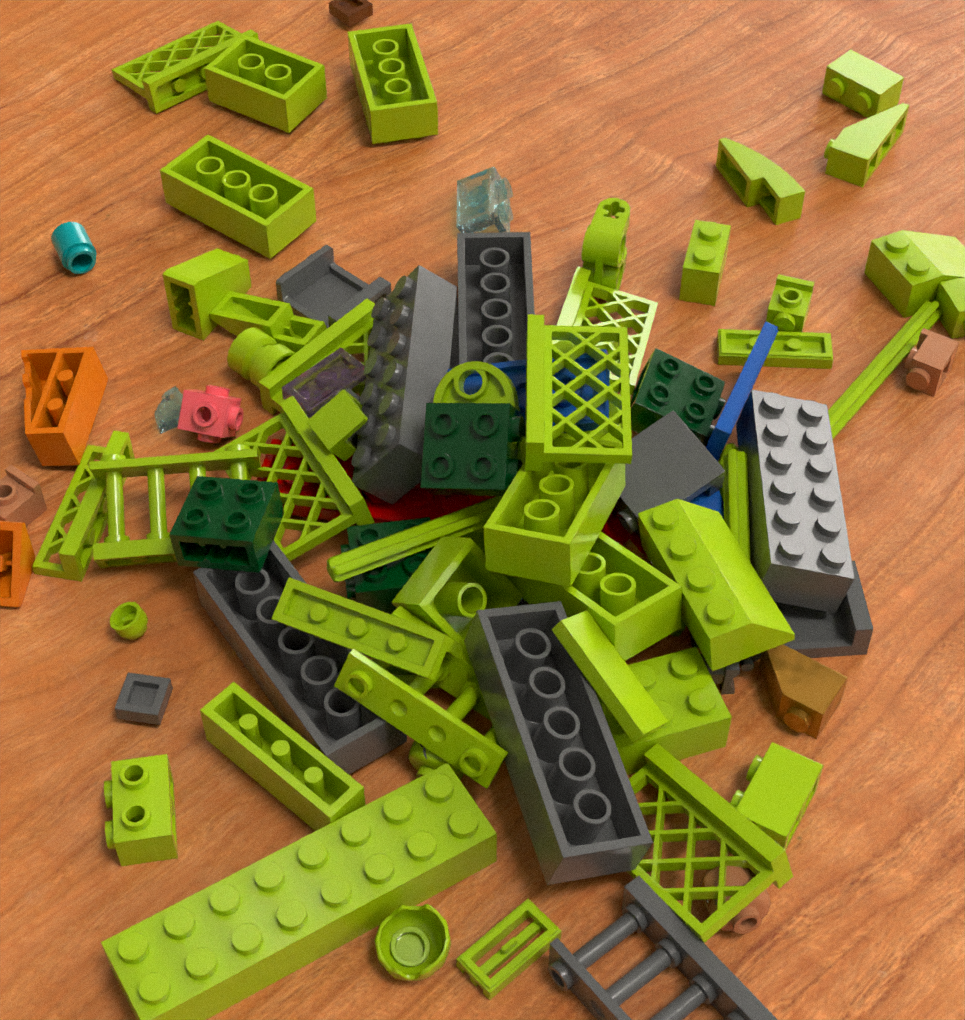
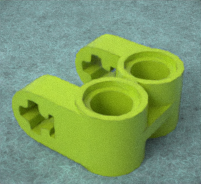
[581,198,630,290]

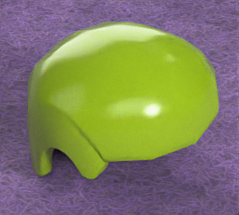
[374,904,451,981]

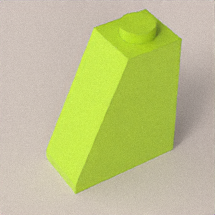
[162,248,252,341]

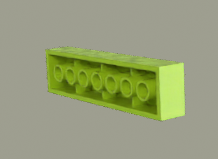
[101,763,497,1020]

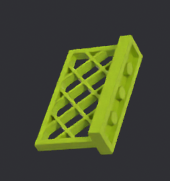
[112,21,259,114]
[552,266,658,395]
[258,298,375,419]
[525,314,632,471]
[214,396,374,561]
[626,743,793,943]

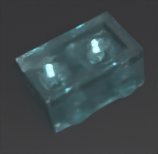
[456,167,513,233]

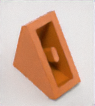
[0,521,36,607]

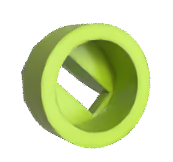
[110,602,148,640]

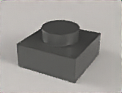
[115,672,173,725]

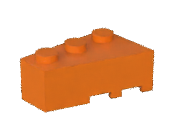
[21,347,108,466]

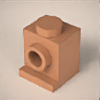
[904,328,959,397]
[0,465,47,527]

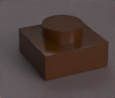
[329,0,373,27]

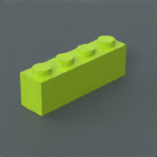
[200,682,366,831]

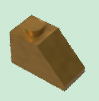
[759,644,848,739]

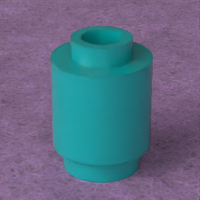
[51,222,97,274]

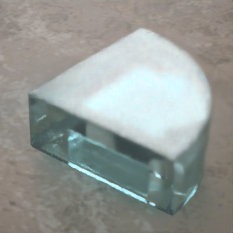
[154,386,183,434]

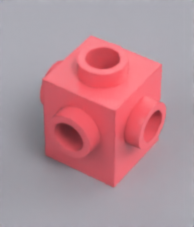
[177,385,244,443]

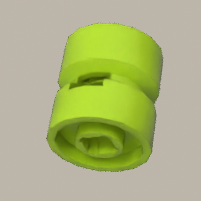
[227,327,295,388]

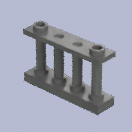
[548,876,778,1020]

